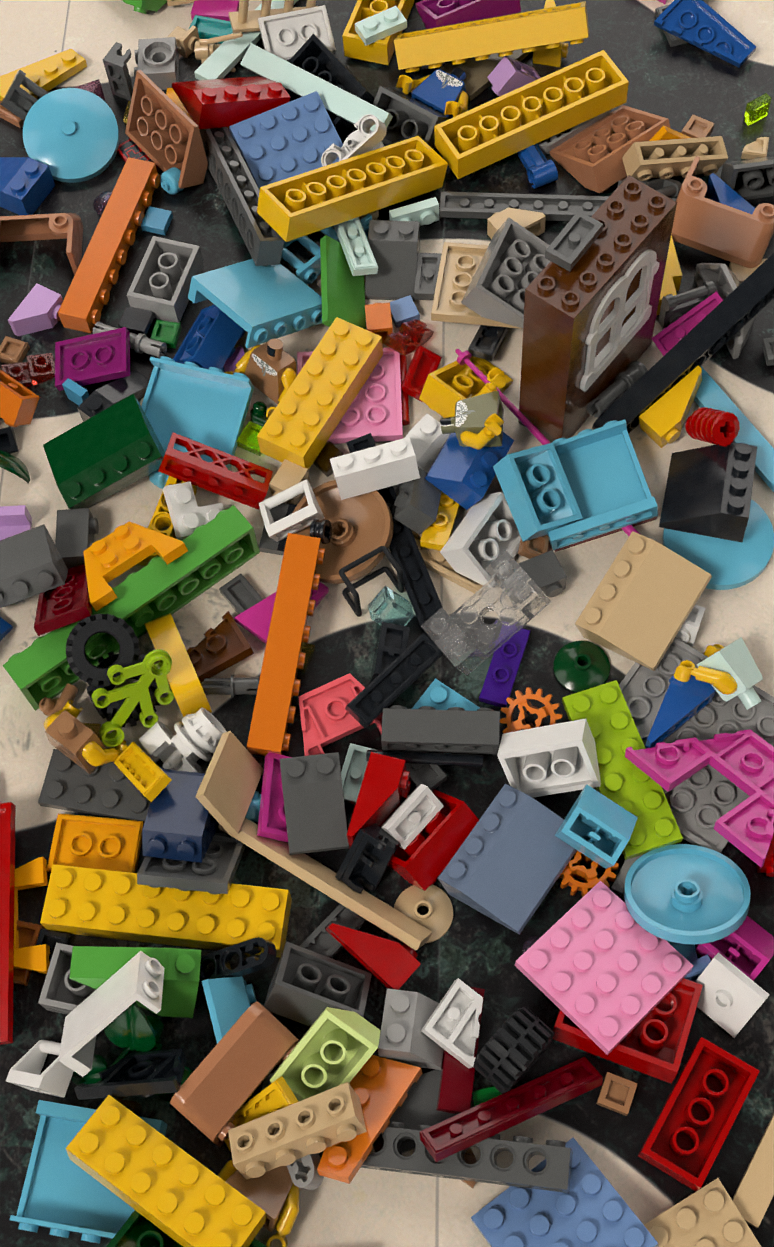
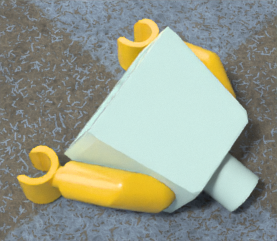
[674,637,763,710]

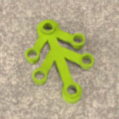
[91,649,174,747]

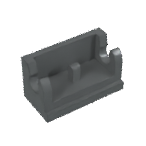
[103,42,134,101]

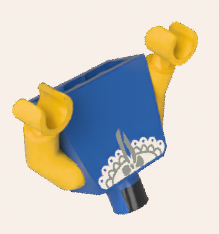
[396,67,469,119]

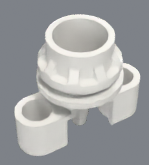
[321,114,387,166]
[139,708,227,773]

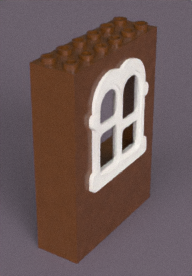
[518,175,677,443]

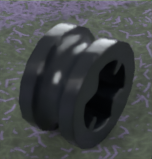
[310,519,332,544]

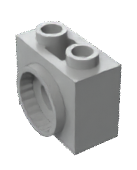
[134,37,179,90]

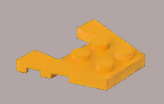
[83,521,188,612]
[14,857,50,974]

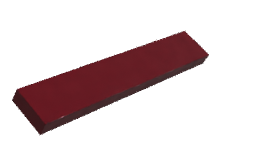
[420,1057,603,1162]

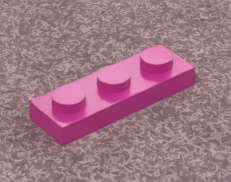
[651,291,723,356]

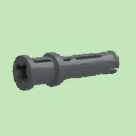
[587,361,648,418]

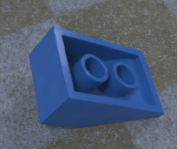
[0,157,55,215]

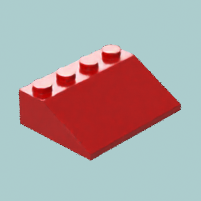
[172,76,290,129]
[553,978,703,1084]

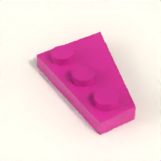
[234,582,329,644]
[257,752,292,842]

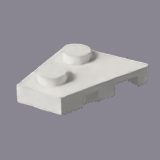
[421,978,483,1069]

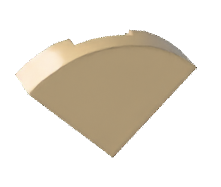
[741,137,769,160]

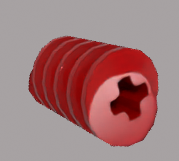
[685,407,740,447]

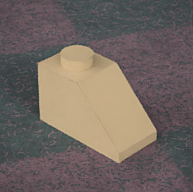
[487,208,546,240]

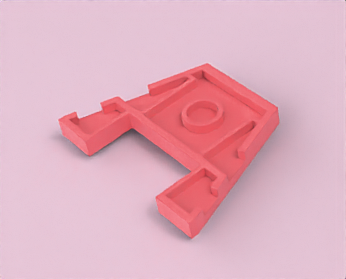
[298,673,383,756]

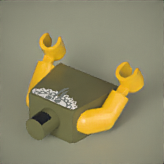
[440,367,506,450]

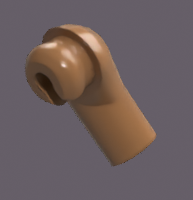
[39,683,79,716]

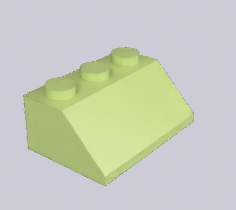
[269,1007,381,1101]

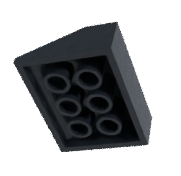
[285,34,375,135]
[659,442,757,542]

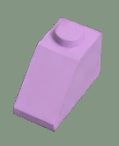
[487,56,541,96]
[8,283,63,336]

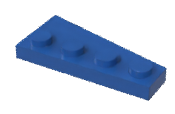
[654,0,756,68]

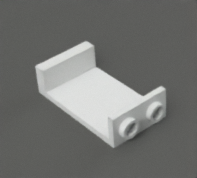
[58,951,165,1077]

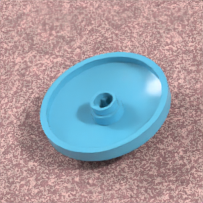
[23,88,120,183]
[663,499,774,590]
[624,844,751,944]

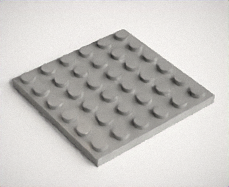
[619,637,774,853]

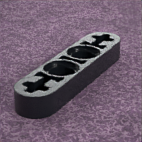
[198,937,277,990]

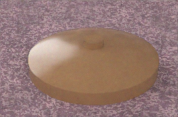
[293,480,393,584]

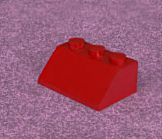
[389,789,479,891]

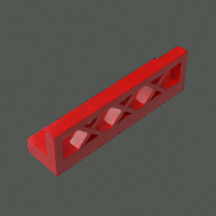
[158,432,273,510]

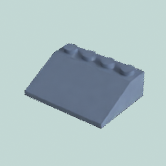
[438,784,577,935]

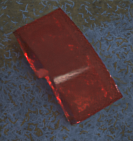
[383,319,434,356]
[1,353,55,387]

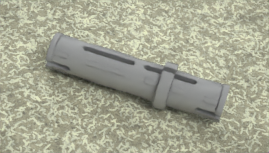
[93,322,167,358]

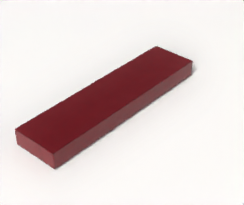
[436,986,485,1114]

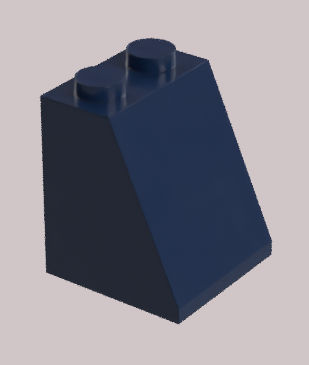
[142,769,218,863]

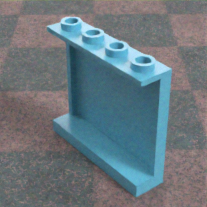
[188,259,322,348]
[141,356,254,470]
[532,419,658,550]
[10,1100,167,1244]

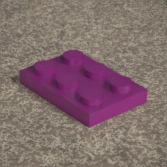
[55,327,130,391]

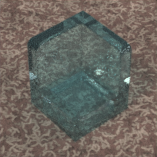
[368,586,414,626]

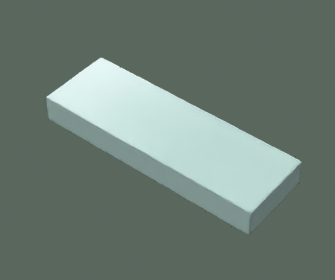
[334,217,378,276]

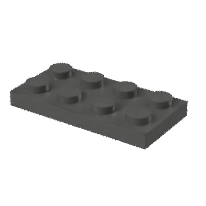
[38,749,164,823]

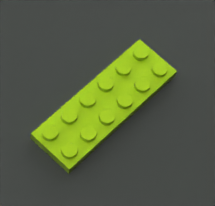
[562,680,683,860]

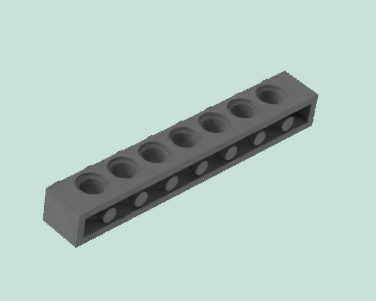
[199,127,284,266]
[319,1121,573,1193]

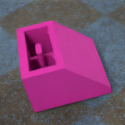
[696,916,774,981]

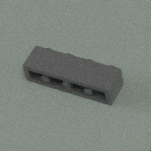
[381,705,500,754]

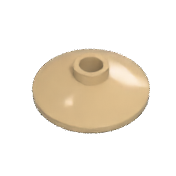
[394,885,453,943]

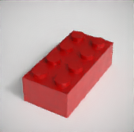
[638,1037,760,1192]

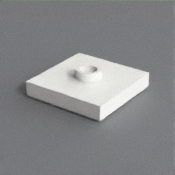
[695,952,770,1038]

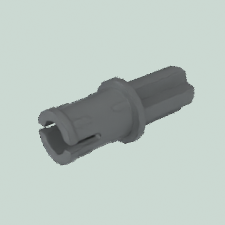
[203,675,259,697]

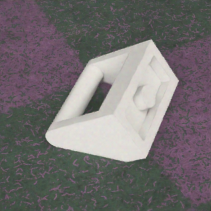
[259,479,325,542]
[381,784,443,850]
[6,1040,74,1098]

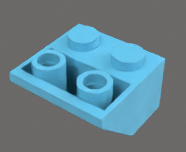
[555,784,638,869]

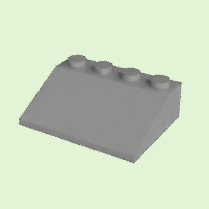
[461,218,550,328]

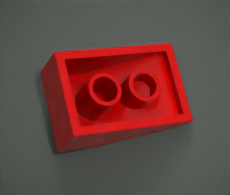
[347,752,411,847]

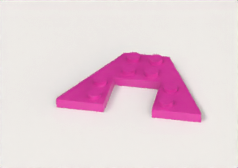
[625,729,774,867]

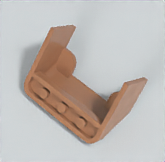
[671,156,774,268]
[0,213,83,275]
[170,1001,299,1147]

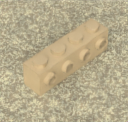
[622,136,728,181]
[228,1082,367,1180]

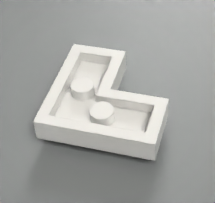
[163,482,224,540]

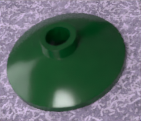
[553,641,610,693]

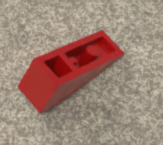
[325,923,421,990]

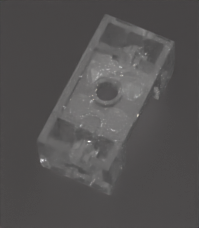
[421,551,551,676]

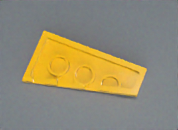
[0,49,87,101]

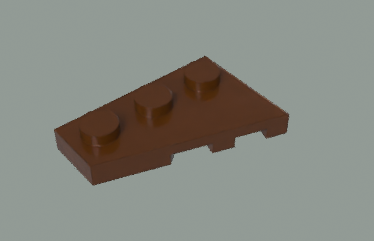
[186,611,254,683]

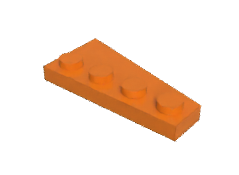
[317,1055,422,1184]

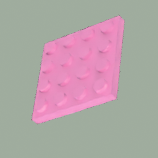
[297,347,403,444]
[515,881,694,1055]

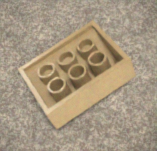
[575,531,712,671]

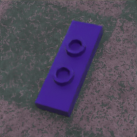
[479,623,530,708]

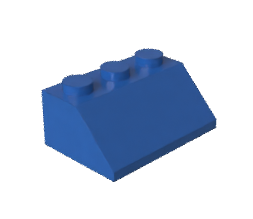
[173,305,246,371]
[424,432,514,510]

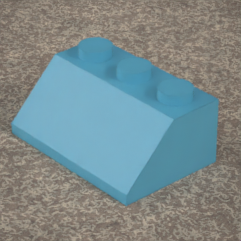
[493,443,583,542]
[202,976,257,1044]

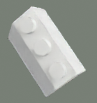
[330,437,420,500]
[440,492,521,589]
[497,719,601,798]

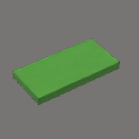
[320,235,366,329]

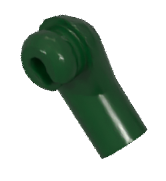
[250,402,268,430]

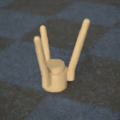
[194,32,243,72]

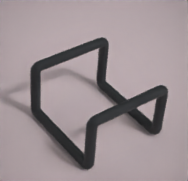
[339,546,404,617]

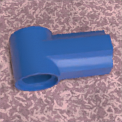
[517,144,558,189]

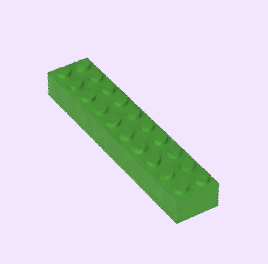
[3,505,260,711]

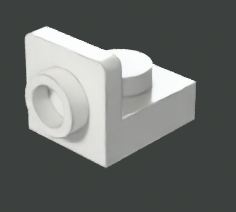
[676,605,706,647]

